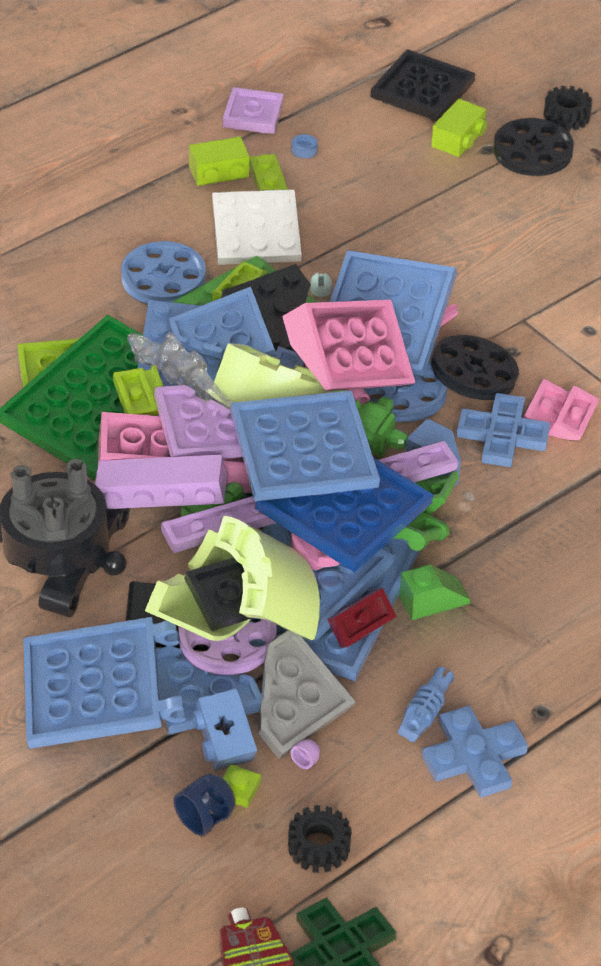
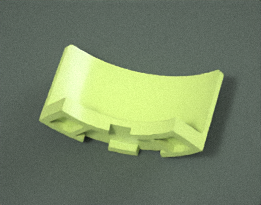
[207,343,346,410]
[214,516,320,640]
[145,530,251,641]

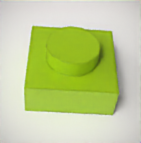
[222,764,262,808]

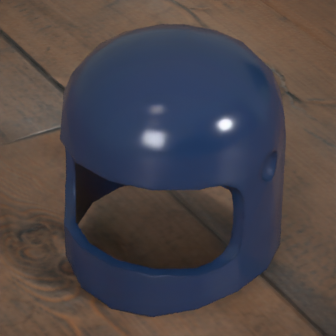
[173,774,236,836]

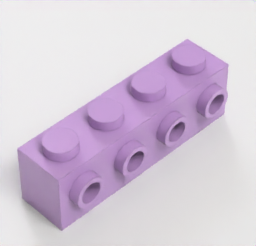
[95,455,227,509]

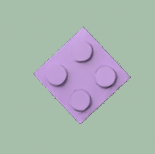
[223,87,284,134]

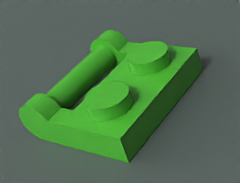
[394,512,450,551]

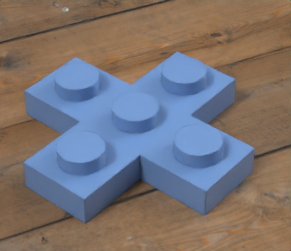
[457,393,550,467]
[422,705,528,798]

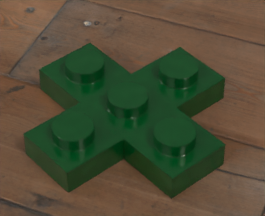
[290,897,396,966]

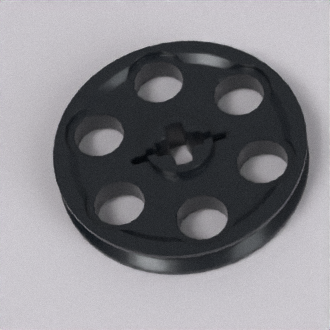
[494,118,574,176]
[431,335,519,400]

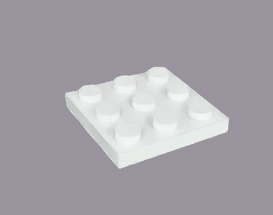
[212,189,302,265]

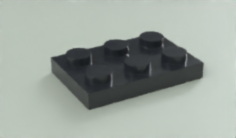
[184,558,253,631]

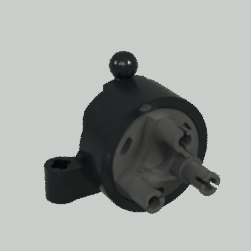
[0,459,130,617]

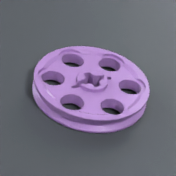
[179,619,277,675]

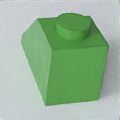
[399,564,470,620]

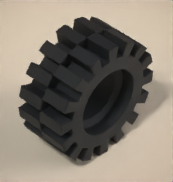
[543,85,592,131]
[288,805,351,873]

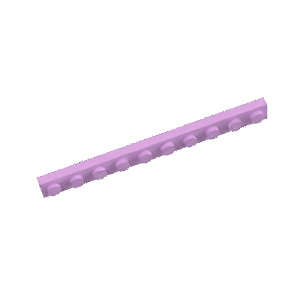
[161,441,458,553]

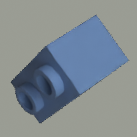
[192,688,257,771]

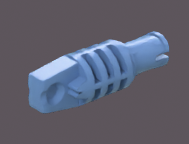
[397,667,454,743]

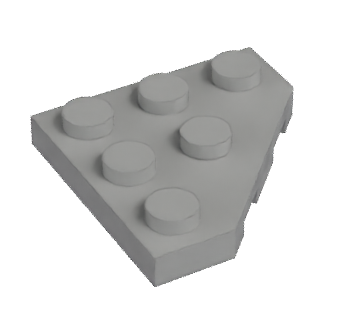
[258,630,356,759]

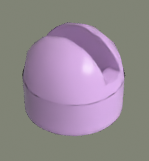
[290,739,320,769]

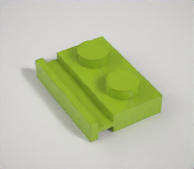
[113,365,163,416]

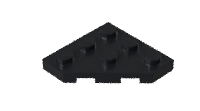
[221,264,311,351]

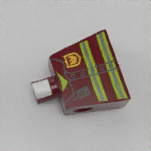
[220,908,293,966]

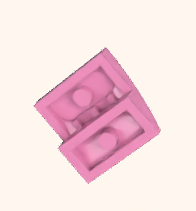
[523,378,600,441]

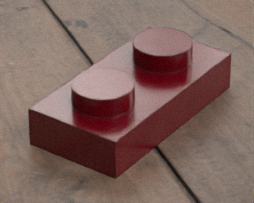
[327,588,397,648]

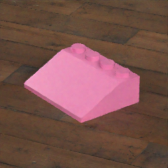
[282,300,416,391]

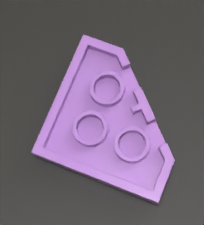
[154,385,243,459]

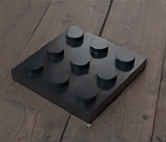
[371,49,475,121]

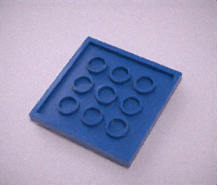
[255,457,433,573]

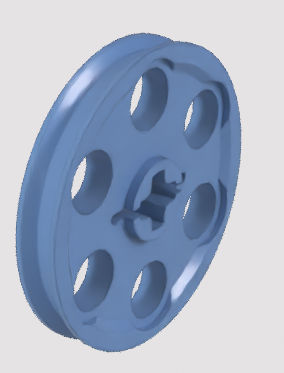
[121,241,206,304]
[363,361,447,422]

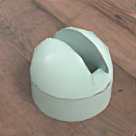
[310,272,332,297]

